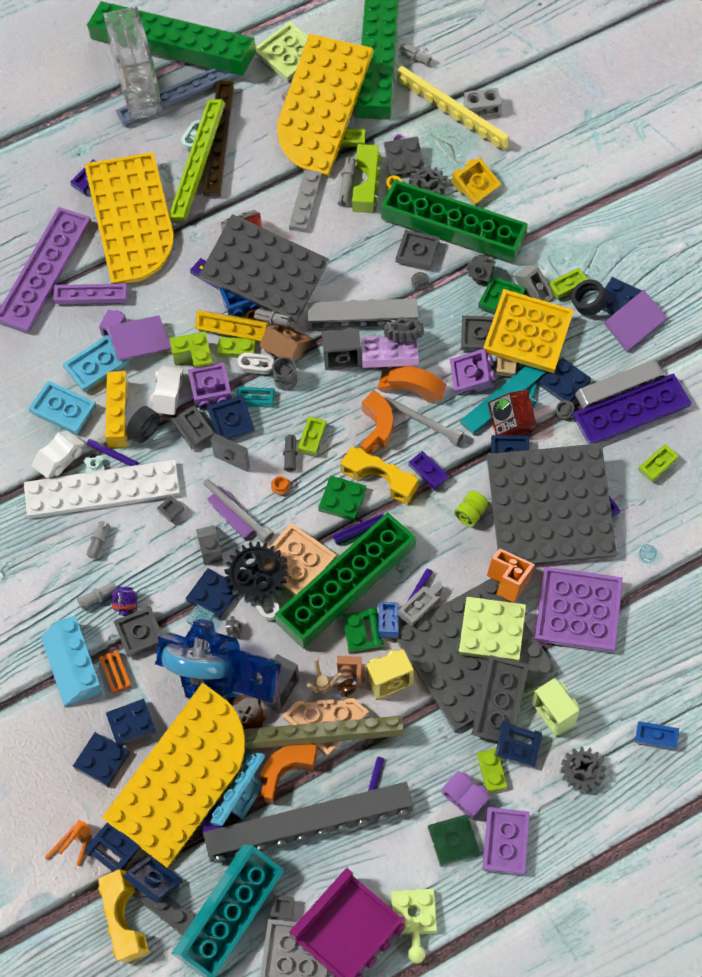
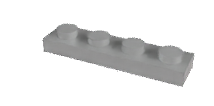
[289,170,322,233]

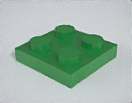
[318,475,367,522]

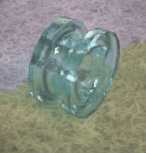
[638,544,657,564]

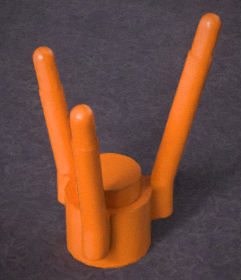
[45,820,92,866]

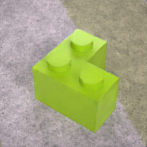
[169,331,213,368]

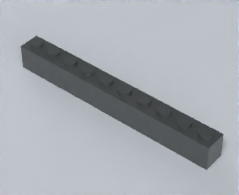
[203,781,413,863]

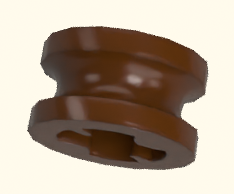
[337,679,357,697]

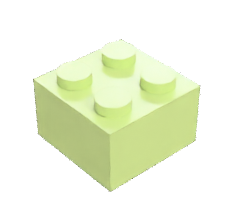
[532,678,579,737]

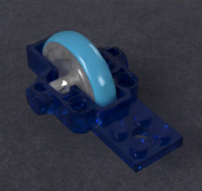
[155,619,282,704]

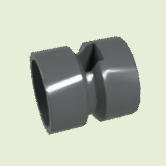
[272,356,297,390]

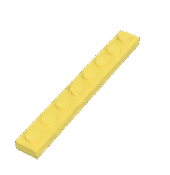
[398,66,509,151]

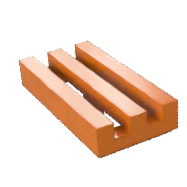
[99,650,132,694]

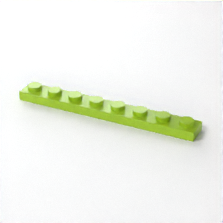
[169,99,225,221]

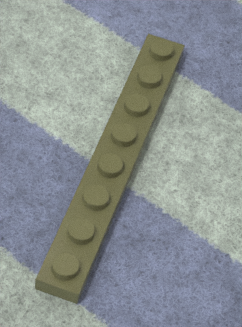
[244,716,404,749]

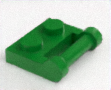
[342,608,384,654]

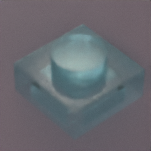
[187,604,215,630]

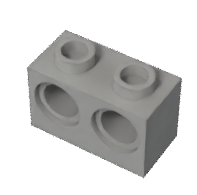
[463,87,502,118]

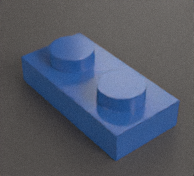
[635,721,679,750]

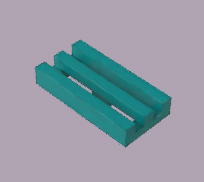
[237,387,275,408]

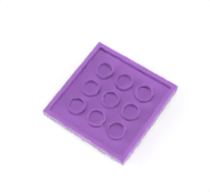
[535,566,623,653]

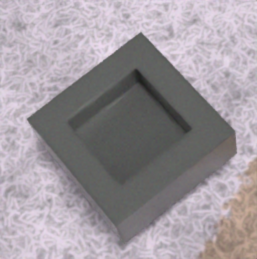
[157,495,185,523]
[270,895,295,921]

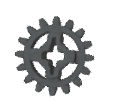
[409,165,447,195]
[384,317,424,343]
[560,746,606,793]

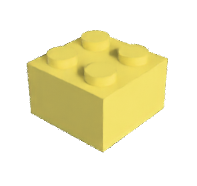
[366,649,413,700]

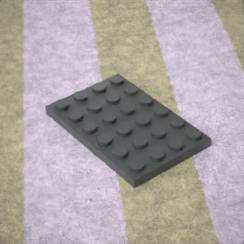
[199,214,329,323]

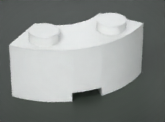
[150,365,184,415]
[31,431,85,478]

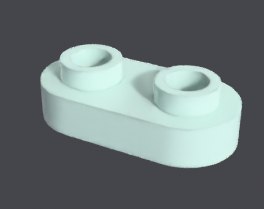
[181,120,201,150]

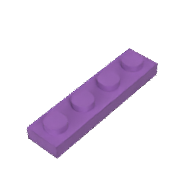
[53,283,127,304]

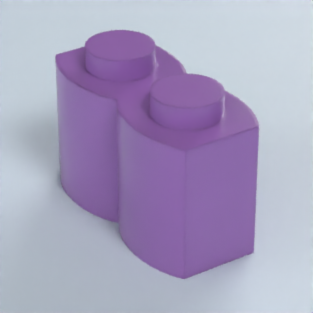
[441,771,490,820]

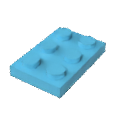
[62,335,130,393]
[28,380,97,435]

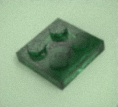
[427,814,480,867]

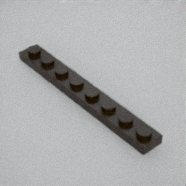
[203,81,234,197]

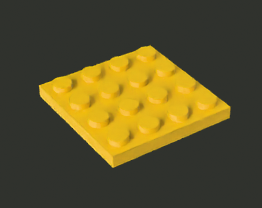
[483,289,574,373]

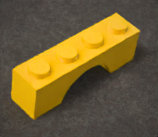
[105,371,129,448]
[340,446,418,505]
[98,869,149,963]

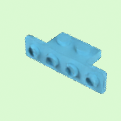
[210,753,265,826]

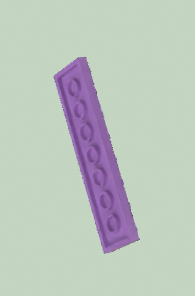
[0,207,91,333]

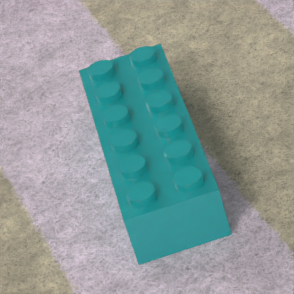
[171,845,284,977]

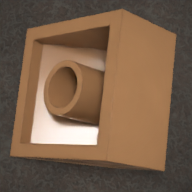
[260,324,313,362]

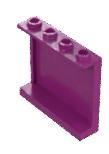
[289,867,406,977]

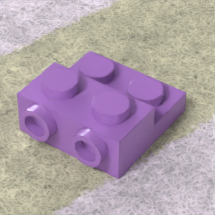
[450,349,497,394]
[188,362,232,410]

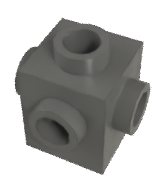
[467,255,496,282]

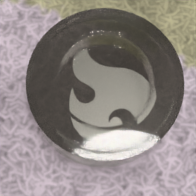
[411,272,429,291]

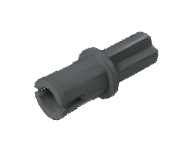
[283,434,298,472]

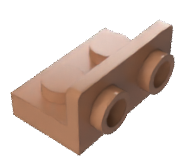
[337,656,366,688]

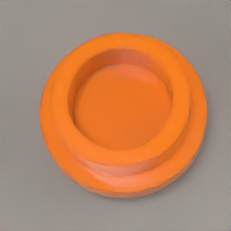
[271,476,290,495]

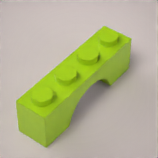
[352,144,382,213]

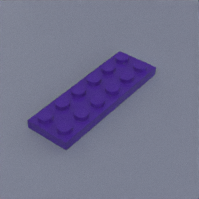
[573,373,691,444]

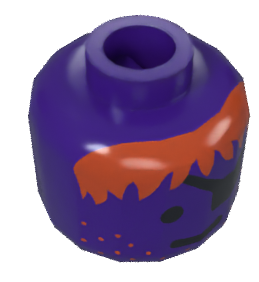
[112,587,138,616]

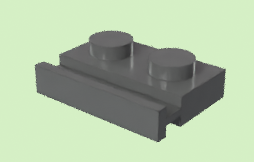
[172,406,214,450]

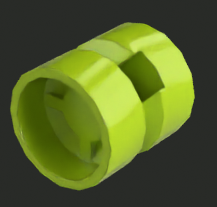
[454,490,489,527]

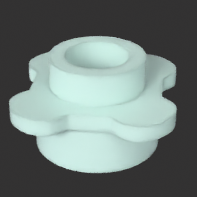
[84,456,104,473]

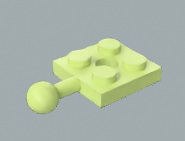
[391,889,437,963]

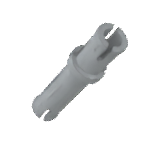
[338,157,356,207]

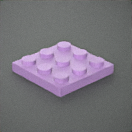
[361,335,419,368]

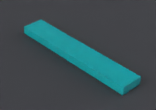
[460,365,548,435]

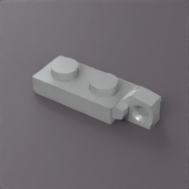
[397,581,444,626]

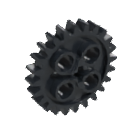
[224,541,289,604]

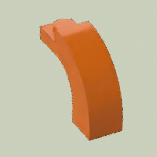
[377,366,447,403]
[360,390,393,454]
[260,744,317,805]

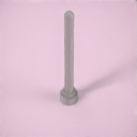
[385,397,464,446]
[203,479,274,544]

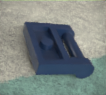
[494,720,542,768]
[84,822,141,873]

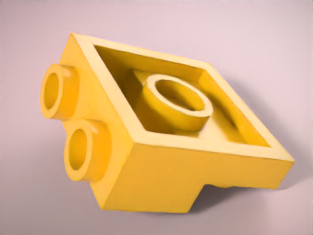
[450,157,501,205]

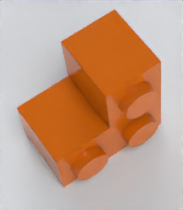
[487,548,535,603]

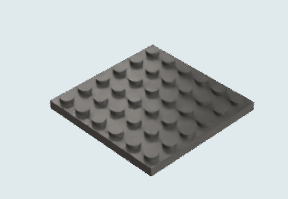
[486,443,617,565]
[394,578,558,733]

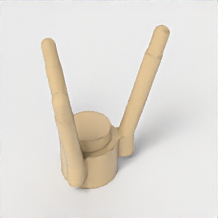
[307,658,342,695]

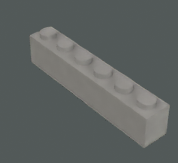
[308,298,418,331]

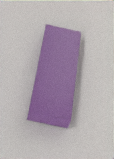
[207,488,256,540]

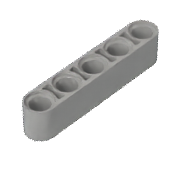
[575,360,665,409]

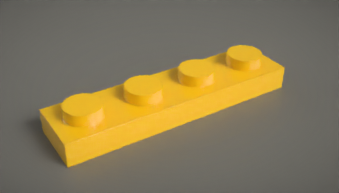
[195,310,268,341]

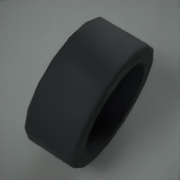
[571,279,608,316]
[126,406,160,443]

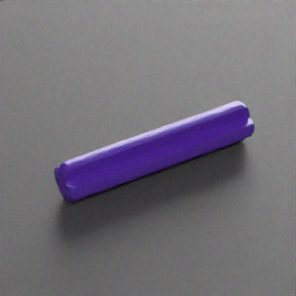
[333,513,384,545]

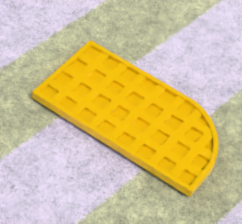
[277,33,374,177]
[85,152,174,284]
[102,683,246,868]

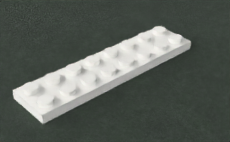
[24,460,180,519]

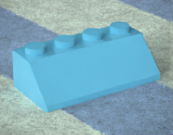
[41,615,103,707]

